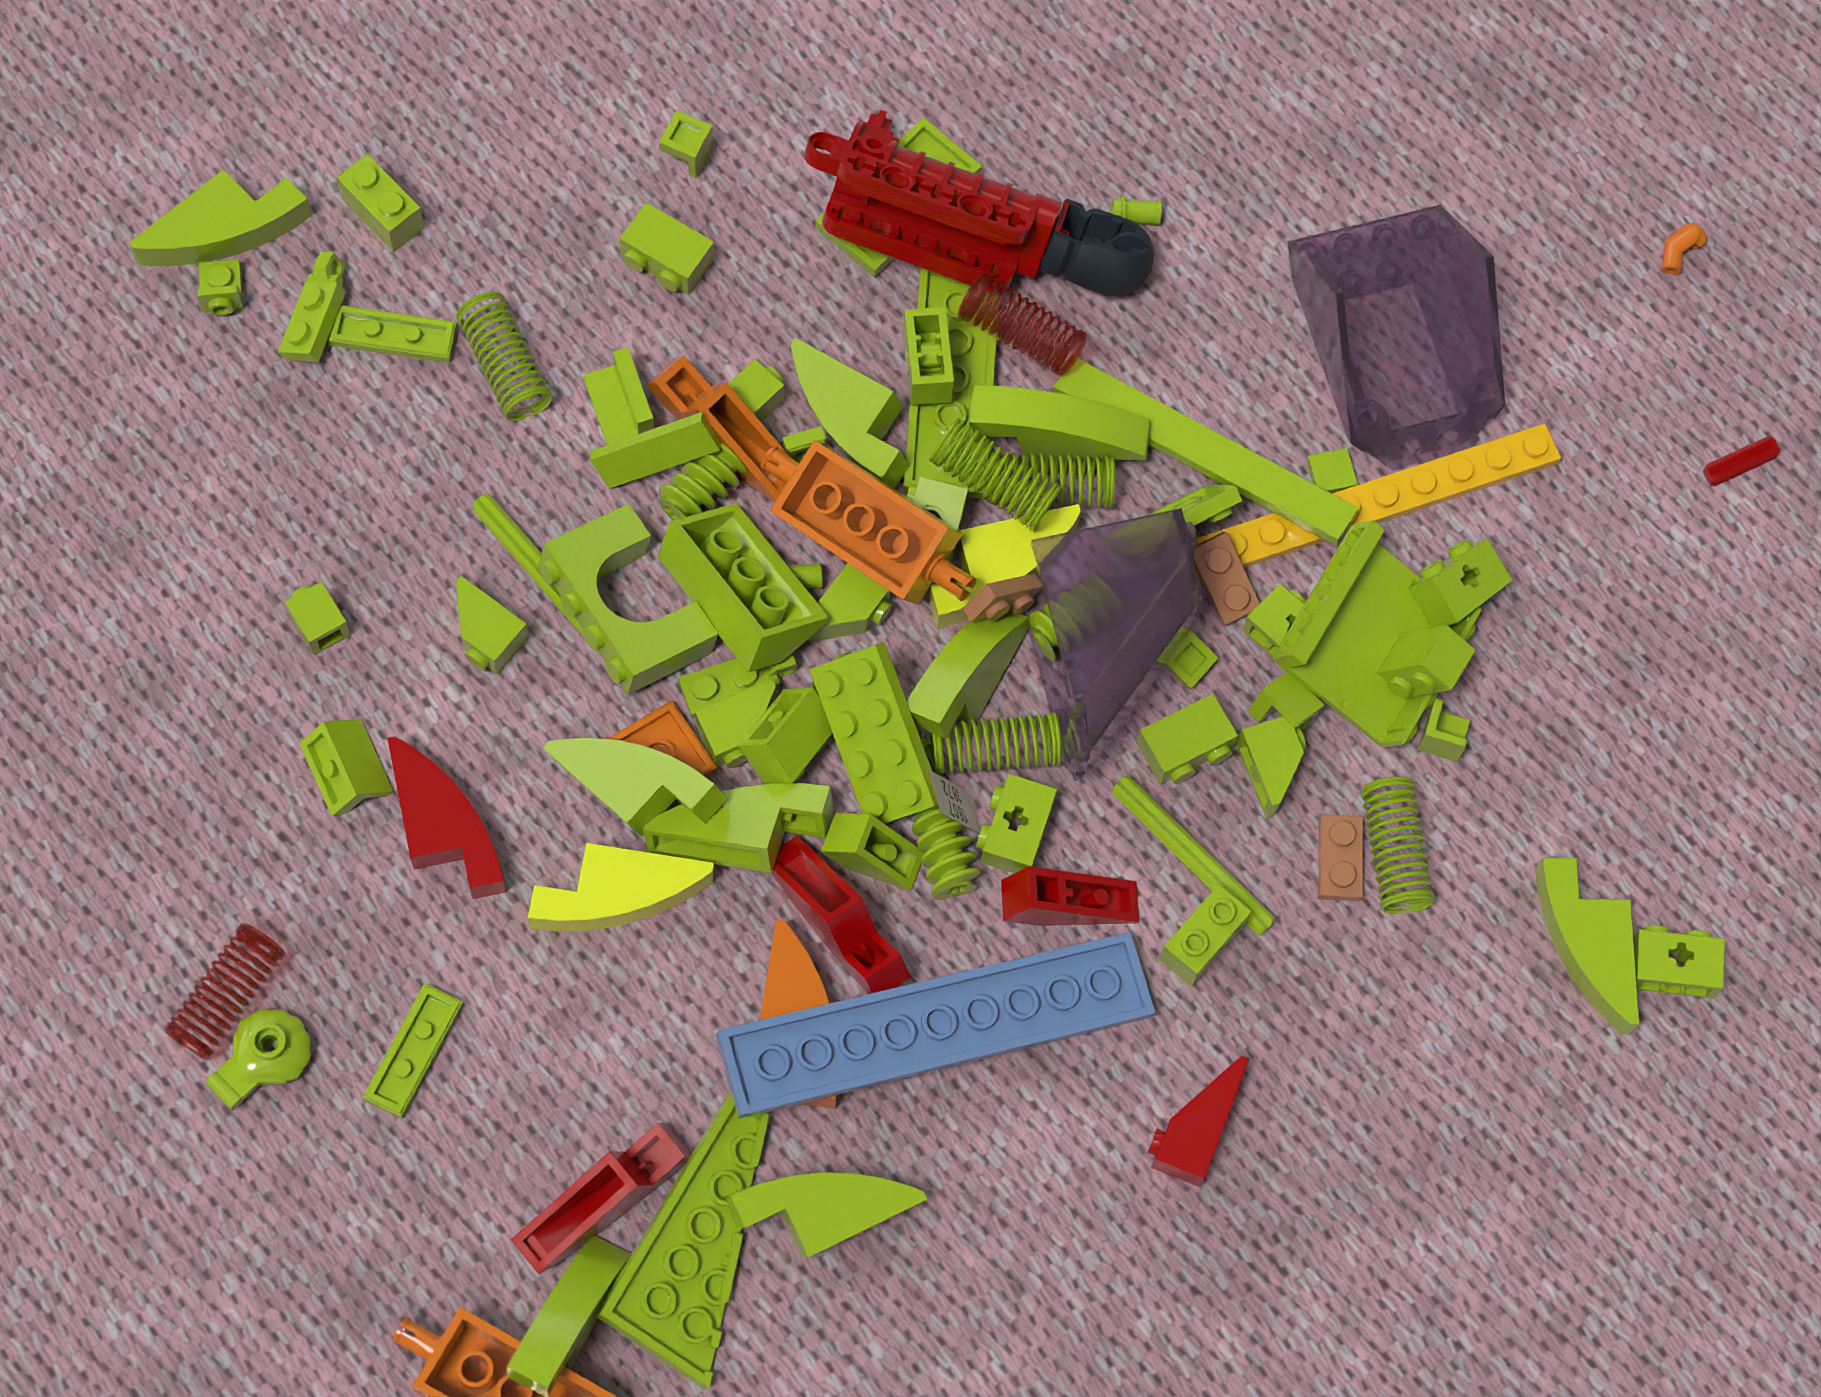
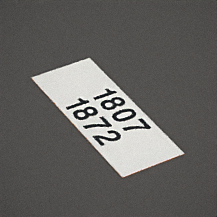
[927,769,980,834]

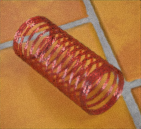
[958,272,1087,377]
[164,923,286,1060]

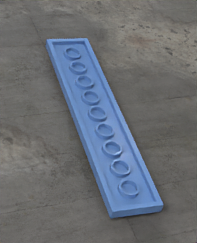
[716,932,1156,1119]

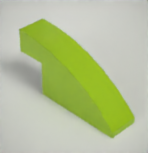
[129,169,312,266]
[791,337,910,489]
[969,385,1151,460]
[907,612,1030,738]
[542,738,728,837]
[643,783,834,873]
[1535,858,1639,1035]
[724,1172,927,1258]
[507,1236,631,1397]

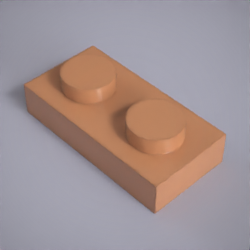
[1186,532,1260,625]
[962,573,1044,622]
[1318,814,1363,901]

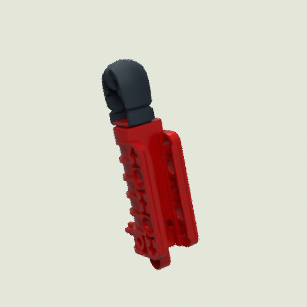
[804,110,1154,296]

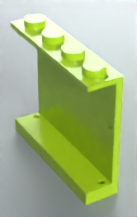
[1272,520,1482,748]

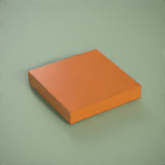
[607,700,717,777]

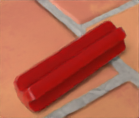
[1703,436,1781,486]

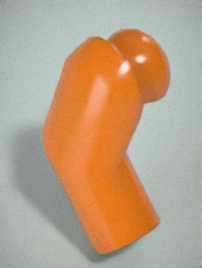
[1661,223,1707,275]

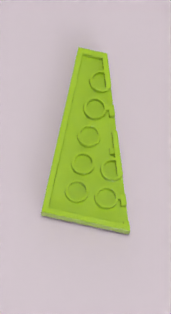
[595,1092,769,1389]

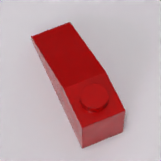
[1001,866,1139,926]
[1147,1056,1249,1187]

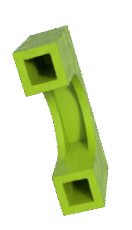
[539,504,719,695]

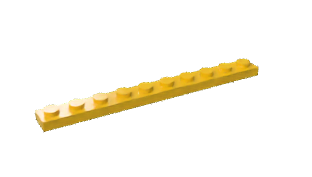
[1167,423,1561,589]

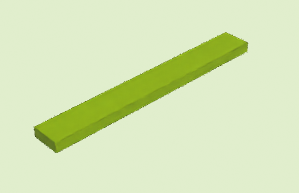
[1053,356,1359,546]

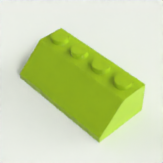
[657,503,829,672]

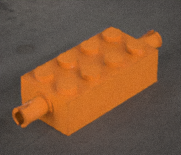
[760,440,976,605]
[392,1307,617,1397]

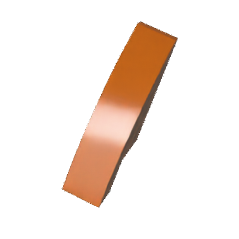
[646,355,790,503]
[760,919,836,1109]

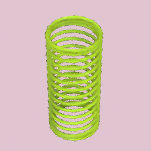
[456,292,553,421]
[929,418,1061,531]
[988,451,1115,509]
[929,712,1062,775]
[1360,777,1435,914]

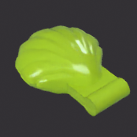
[205,1008,311,1110]

